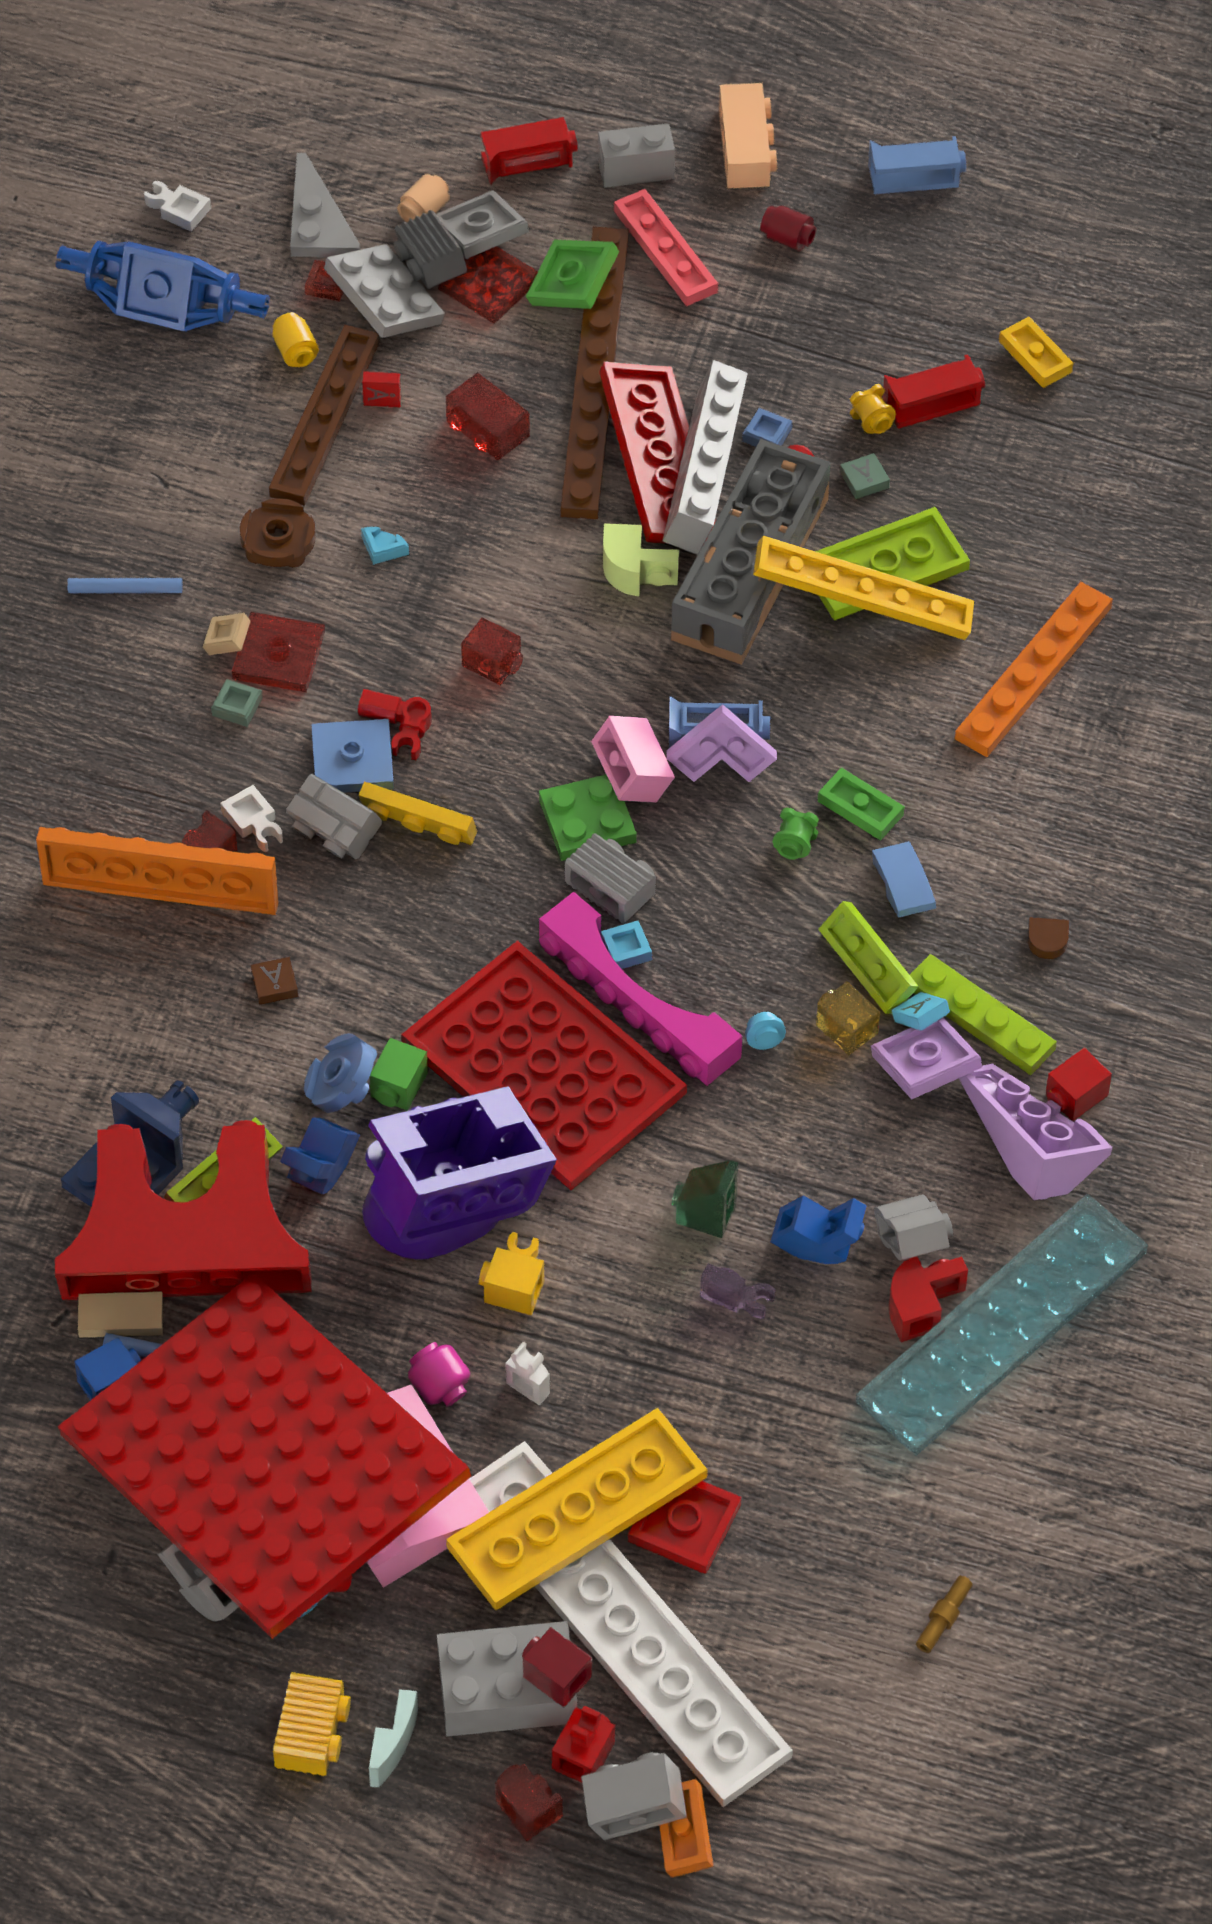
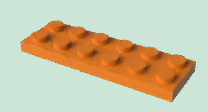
[36,827,279,915]

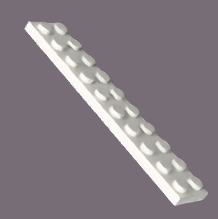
[469,1441,793,1807]

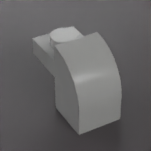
[157,1543,239,1621]

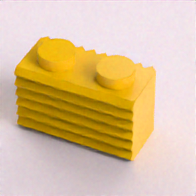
[273,1672,351,1776]

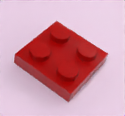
[628,1481,742,1574]

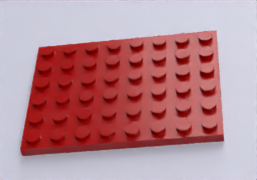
[58,1273,472,1639]

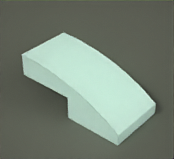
[369,1689,418,1787]

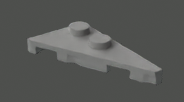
[290,153,360,257]

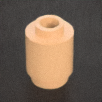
[397,174,450,223]

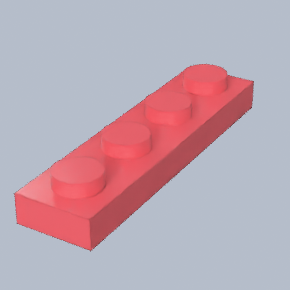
[614,189,718,306]

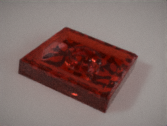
[438,246,538,324]

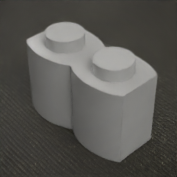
[874,1194,953,1261]

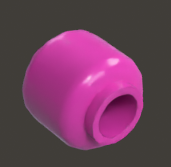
[408,1342,470,1407]

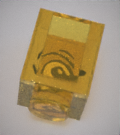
[816,981,880,1056]

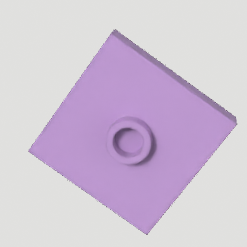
[871,1017,982,1100]

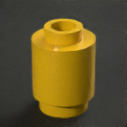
[272,313,319,367]

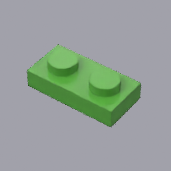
[818,767,905,841]

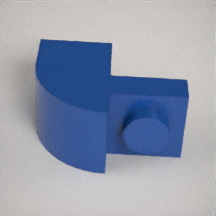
[280,1117,360,1194]
[770,1195,867,1264]

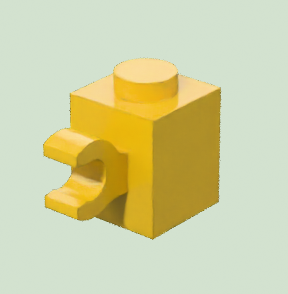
[479,1232,544,1316]

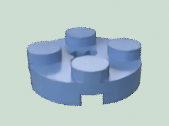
[304,1033,377,1113]

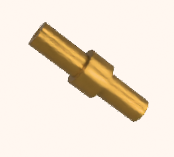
[915,1575,973,1653]

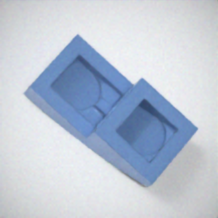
[872,842,936,918]

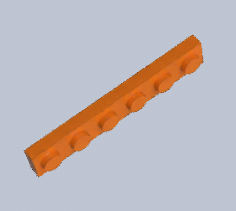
[955,582,1113,757]

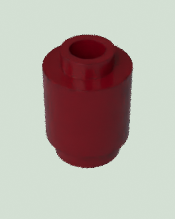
[760,205,817,251]

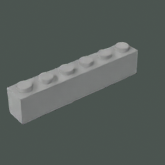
[663,360,748,555]

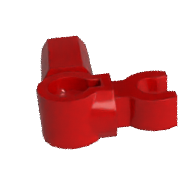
[358,689,432,761]

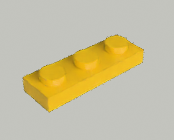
[358,781,477,845]

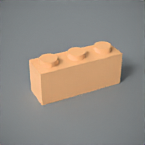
[719,83,777,189]

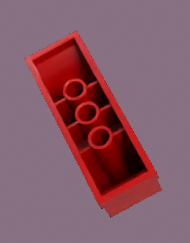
[55,1120,312,1300]

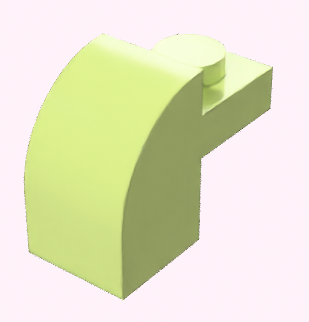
[603,524,679,596]

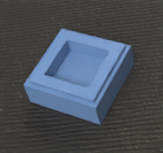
[742,408,792,447]

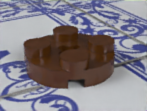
[240,499,316,568]

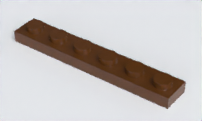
[269,324,380,506]

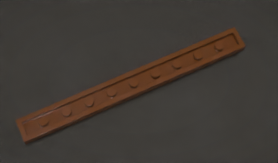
[561,227,629,520]

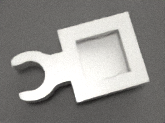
[144,181,211,232]
[220,785,283,852]
[506,1342,550,1406]

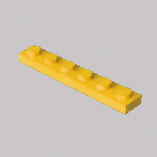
[753,536,974,640]

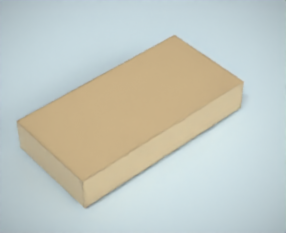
[78,1292,163,1338]

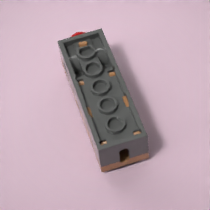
[671,439,831,665]

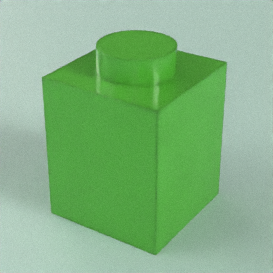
[370,1038,428,1111]

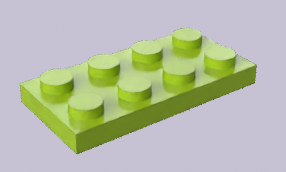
[815,507,970,620]

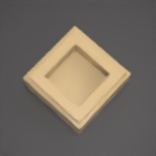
[203,613,251,655]

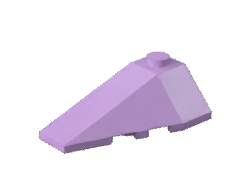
[959,1064,1112,1200]

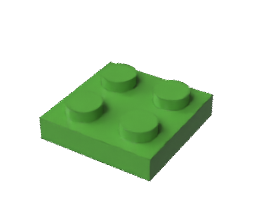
[526,239,619,309]
[539,774,637,861]

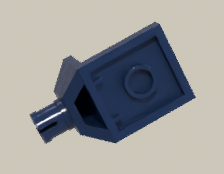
[61,1080,199,1207]

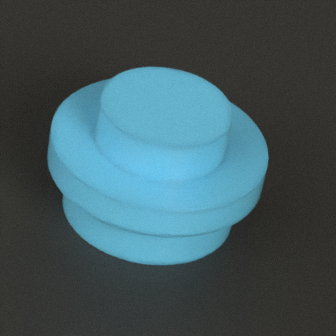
[745,1012,786,1050]

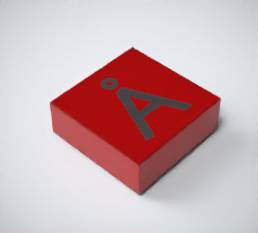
[362,372,401,407]

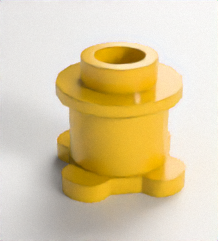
[850,384,896,434]

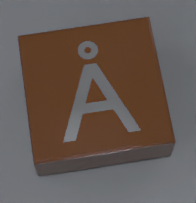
[250,957,298,1005]

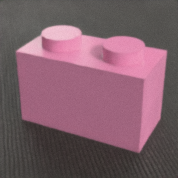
[591,716,675,803]

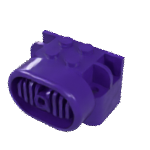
[362,1086,557,1260]

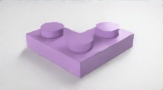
[666,704,777,782]

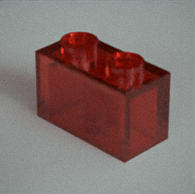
[446,372,530,461]

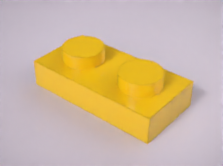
[999,317,1073,388]

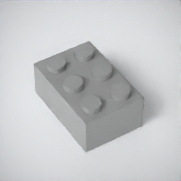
[437,1621,577,1737]

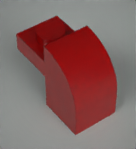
[889,1256,968,1342]

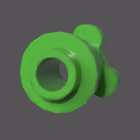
[772,807,819,860]

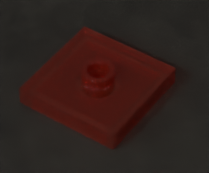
[231,612,325,692]

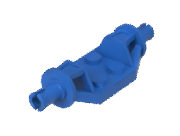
[56,241,270,331]

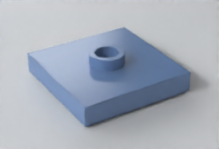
[311,719,394,793]

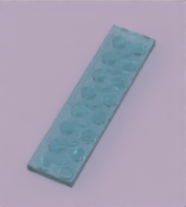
[856,1194,1148,1456]

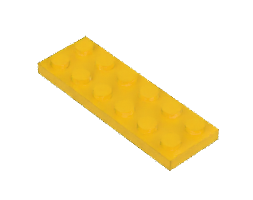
[446,1408,708,1611]

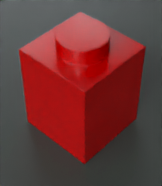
[1045,1047,1112,1121]

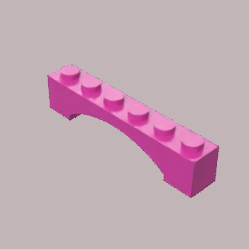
[539,892,742,1086]

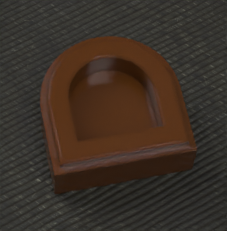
[1028,917,1069,959]

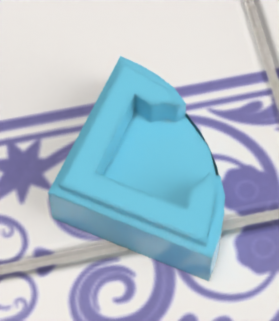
[361,527,409,564]

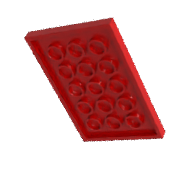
[401,941,687,1191]

